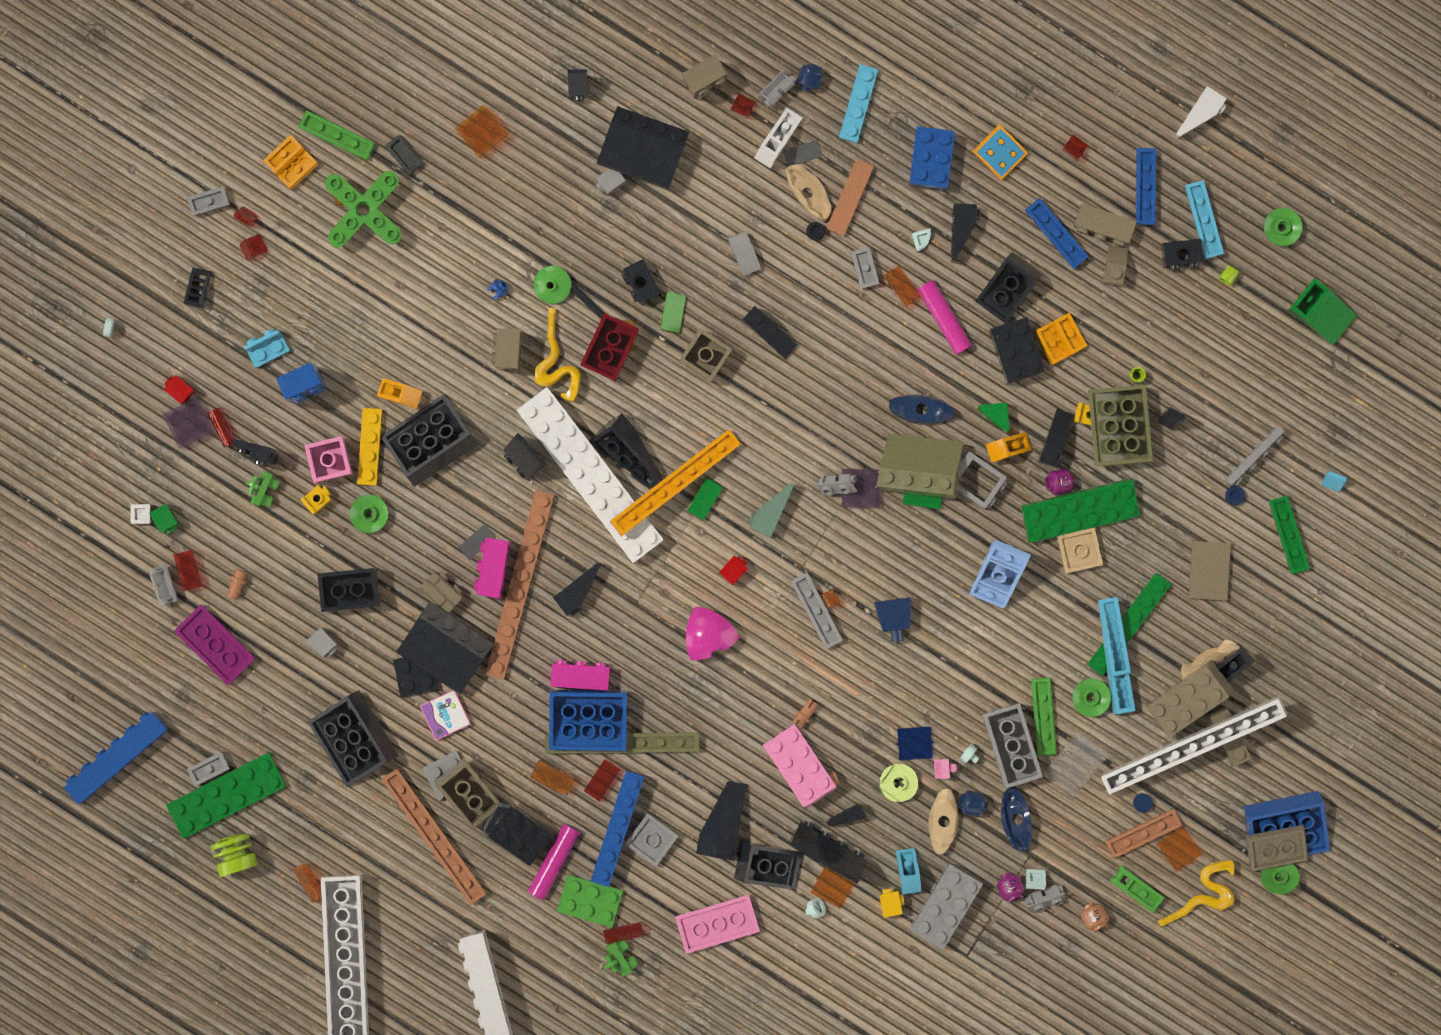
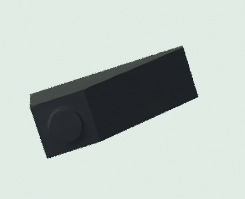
[950,203,980,263]
[742,305,797,359]
[1037,408,1075,469]
[553,562,601,616]
[1216,646,1255,682]

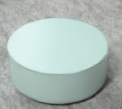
[103,317,115,337]

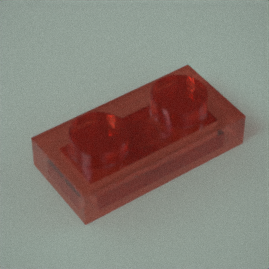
[173,549,203,592]

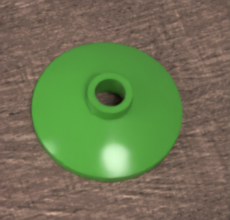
[1264,208,1302,246]
[534,266,571,304]
[350,495,388,533]
[1072,678,1111,717]
[1261,864,1300,895]

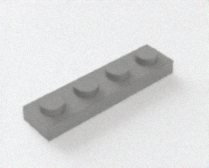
[1224,425,1285,486]
[790,573,843,649]

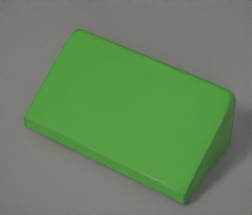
[661,292,686,334]

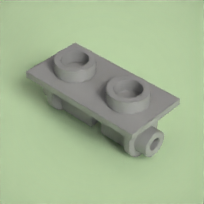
[757,69,796,108]
[815,473,858,496]
[149,564,178,606]
[1025,884,1066,913]

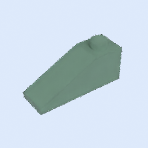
[748,483,794,538]

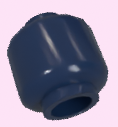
[797,62,824,92]
[958,790,988,817]

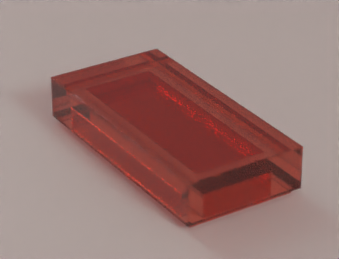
[584,759,621,802]

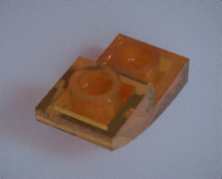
[530,760,575,795]

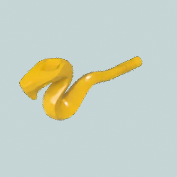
[535,308,581,402]
[1158,860,1235,927]

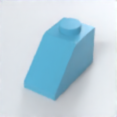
[896,848,922,895]

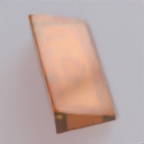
[883,266,921,308]
[294,863,322,902]

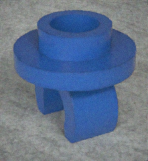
[487,279,508,300]

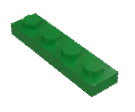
[1268,495,1310,574]

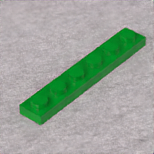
[1086,573,1171,676]

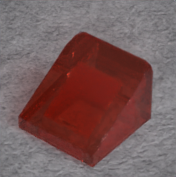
[730,93,756,119]
[1062,135,1088,161]
[233,206,258,228]
[239,234,268,261]

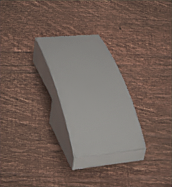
[728,231,761,276]

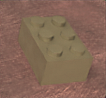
[434,758,500,829]

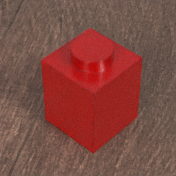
[163,375,196,405]
[718,555,748,586]

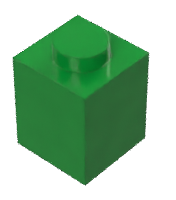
[149,504,180,535]

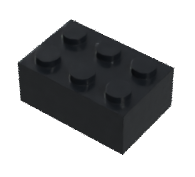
[989,317,1045,385]
[317,568,381,612]
[480,798,553,866]

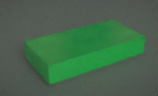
[687,478,723,520]

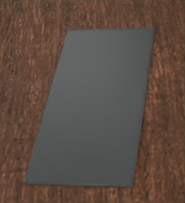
[783,140,823,167]
[458,524,496,560]

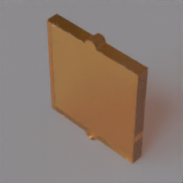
[1157,826,1202,871]
[810,866,854,909]

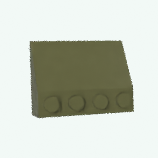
[1088,385,1153,467]
[877,433,964,499]

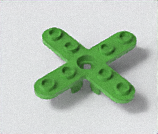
[325,171,402,248]

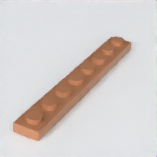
[382,768,487,905]

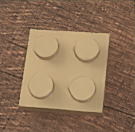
[1057,528,1103,573]

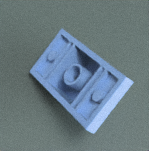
[969,540,1031,609]

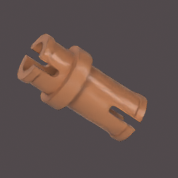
[226,569,247,600]
[792,699,819,729]

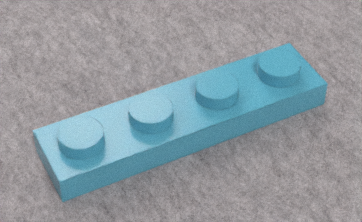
[839,64,878,143]
[1184,180,1224,259]

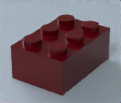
[580,313,640,382]

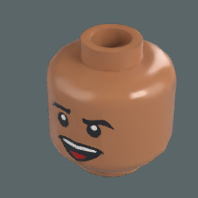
[1081,902,1109,933]

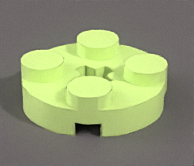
[880,764,918,802]

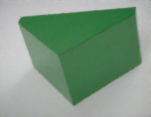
[977,402,1010,433]

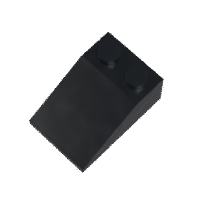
[975,252,1043,324]
[503,433,546,480]
[734,841,802,890]

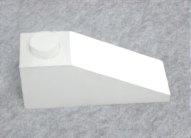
[1174,86,1227,139]
[754,108,803,168]

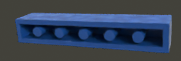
[64,712,169,805]
[591,770,644,887]

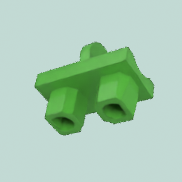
[245,471,280,506]
[604,940,638,977]

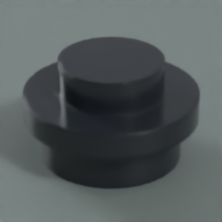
[806,222,825,241]

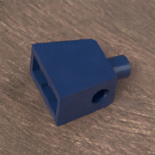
[874,597,911,642]

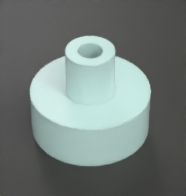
[959,744,980,763]
[805,898,826,919]

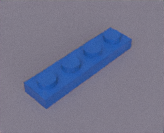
[1135,148,1156,225]
[1025,198,1089,269]

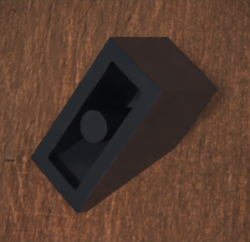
[568,69,588,101]

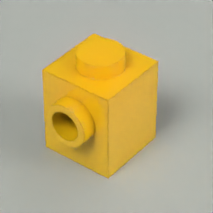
[879,888,905,918]

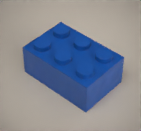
[909,126,955,191]
[276,363,327,405]

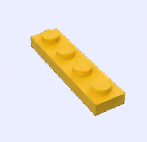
[357,408,383,486]

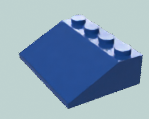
[549,690,627,751]
[1243,791,1330,855]

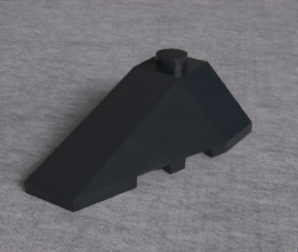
[588,413,663,490]
[696,781,747,861]

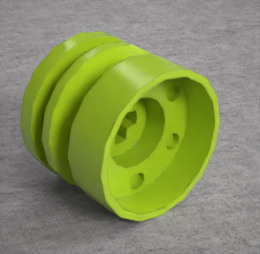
[210,833,258,877]

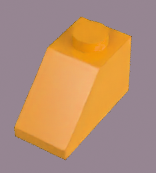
[377,378,423,409]
[986,432,1032,463]

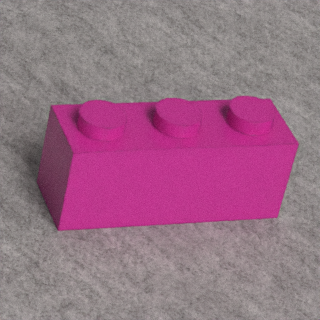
[550,660,610,690]

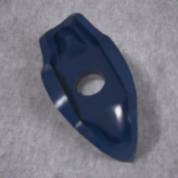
[889,394,955,425]
[1001,786,1032,852]

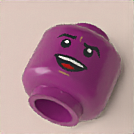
[1045,469,1075,495]
[997,872,1025,903]

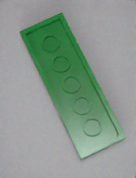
[1021,478,1140,543]
[166,752,286,839]

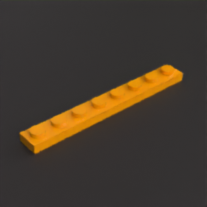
[610,429,741,537]

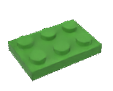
[557,874,623,928]

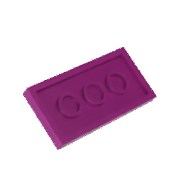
[174,604,256,686]

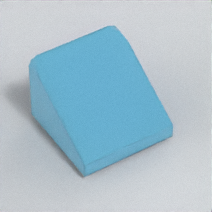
[1321,471,1347,492]

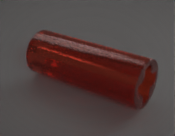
[207,407,235,448]
[603,922,644,944]

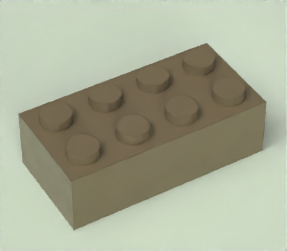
[1146,660,1235,738]

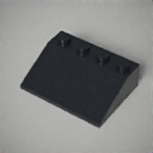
[597,106,689,190]
[381,394,478,487]
[396,601,494,695]
[308,690,399,787]
[789,821,867,884]

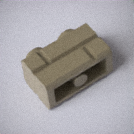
[420,571,464,614]

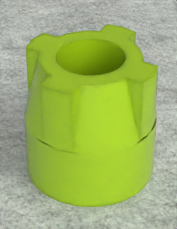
[1219,265,1239,286]
[1129,367,1146,383]

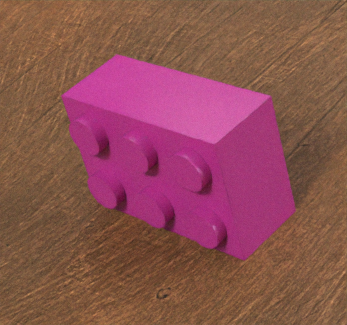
[474,538,511,599]

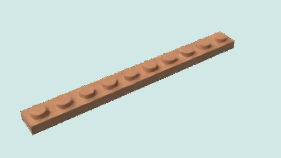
[485,490,554,680]

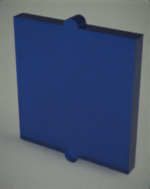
[896,726,934,760]

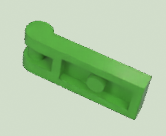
[1109,865,1164,913]

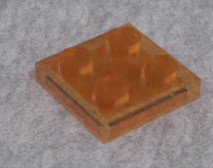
[455,104,509,159]

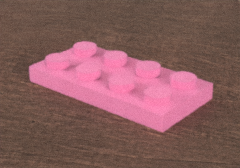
[763,724,837,809]
[675,894,760,954]

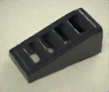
[184,267,212,309]
[1158,407,1186,431]
[826,803,867,826]

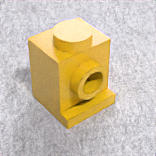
[1073,403,1091,426]
[301,485,332,515]

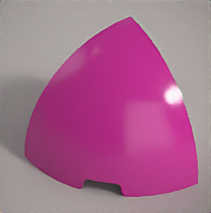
[686,606,740,660]

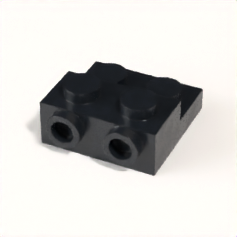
[232,439,278,467]

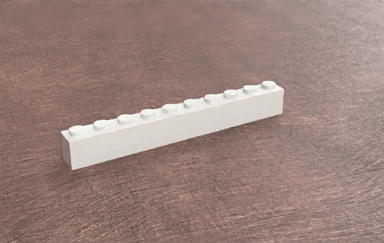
[1101,696,1287,794]

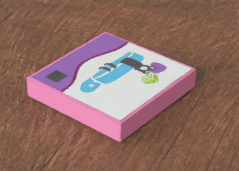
[420,690,471,740]

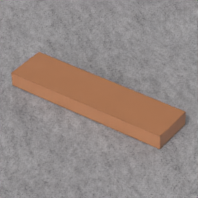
[826,159,874,237]
[1105,808,1183,859]

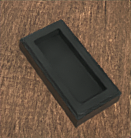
[385,134,424,176]

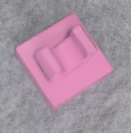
[934,759,957,779]

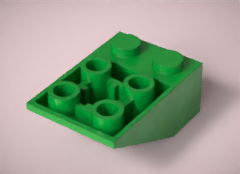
[1288,278,1356,345]

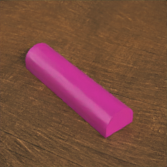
[917,280,972,355]
[527,823,580,900]

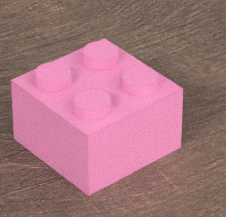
[304,436,353,483]

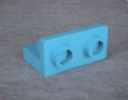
[244,328,290,368]

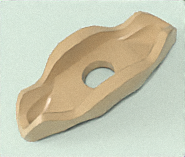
[785,164,831,222]
[1181,639,1240,679]
[928,788,959,855]

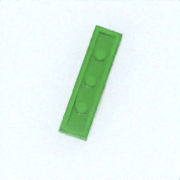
[298,110,375,161]
[1031,678,1057,756]

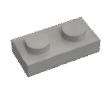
[187,186,230,216]
[851,247,880,289]
[187,752,230,786]

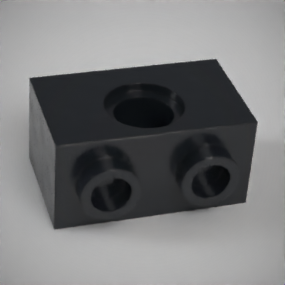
[1161,239,1204,270]
[622,259,661,305]

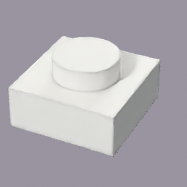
[131,504,151,524]

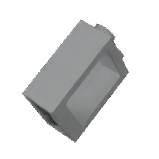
[957,451,1007,509]

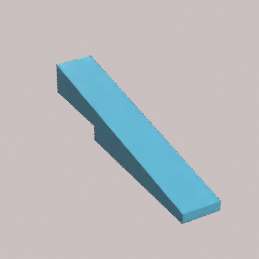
[1098,597,1135,714]

